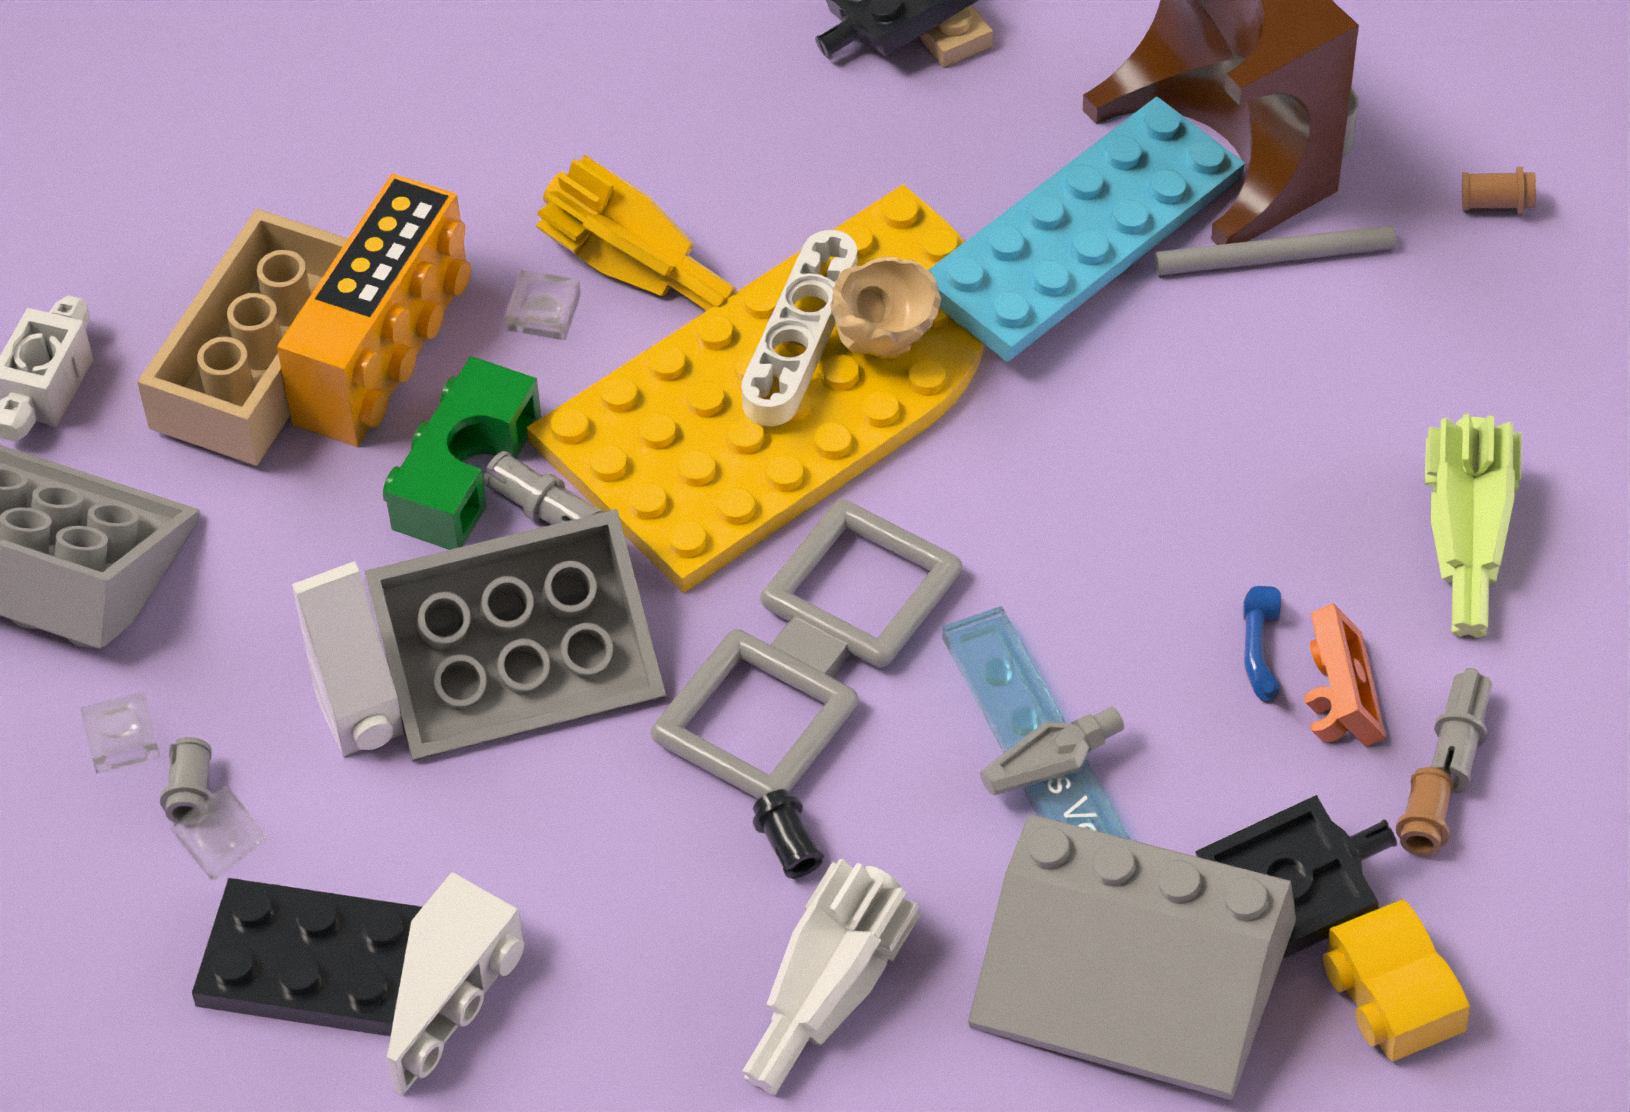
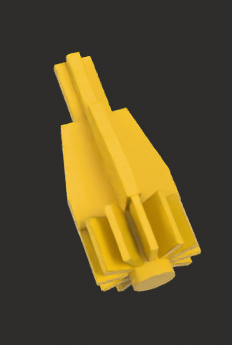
[536,155,737,311]

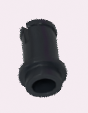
[753,789,824,879]

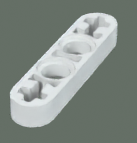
[741,230,858,427]

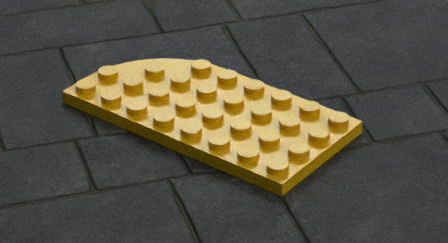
[527,184,985,594]

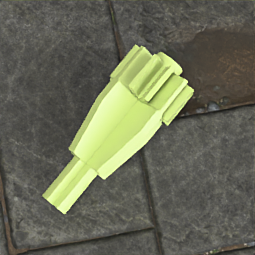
[1425,414,1522,638]

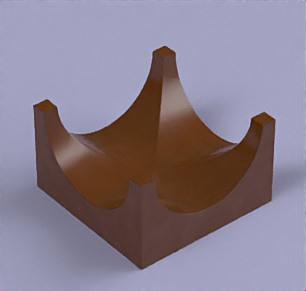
[1082,0,1359,245]

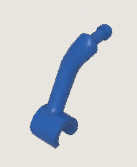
[1243,586,1281,701]

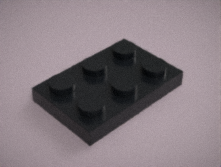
[192,878,422,1037]

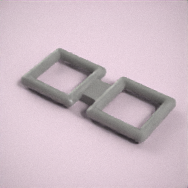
[651,500,963,799]

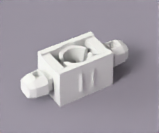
[0,295,94,441]

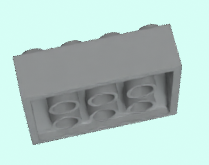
[0,445,200,649]
[364,509,666,761]
[968,814,1296,1100]

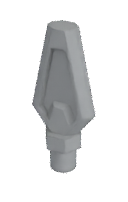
[980,707,1124,796]

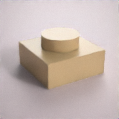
[918,5,993,68]

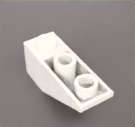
[387,872,524,1096]

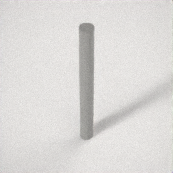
[1154,225,1396,276]

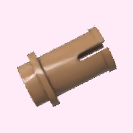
[1462,166,1536,214]
[1395,767,1454,856]

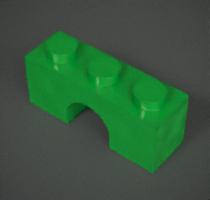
[383,356,542,550]

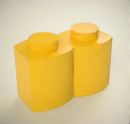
[1323,899,1470,1062]

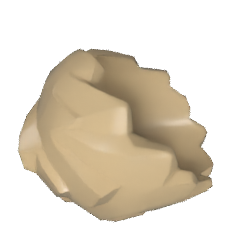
[830,256,941,357]

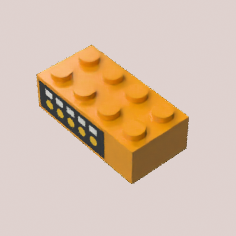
[277,173,471,447]

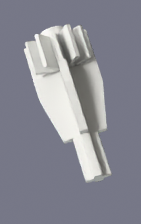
[742,859,921,1095]

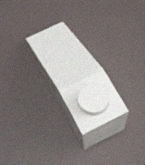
[292,561,404,757]

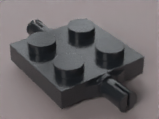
[815,0,978,58]
[1195,795,1397,959]

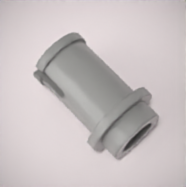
[160,737,213,825]

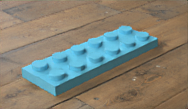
[928,97,1246,362]

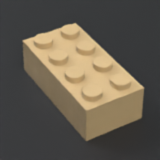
[137,208,348,466]

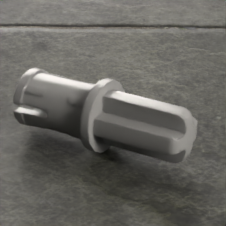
[1430,668,1492,793]

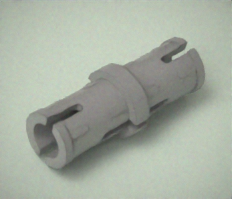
[483,451,604,525]

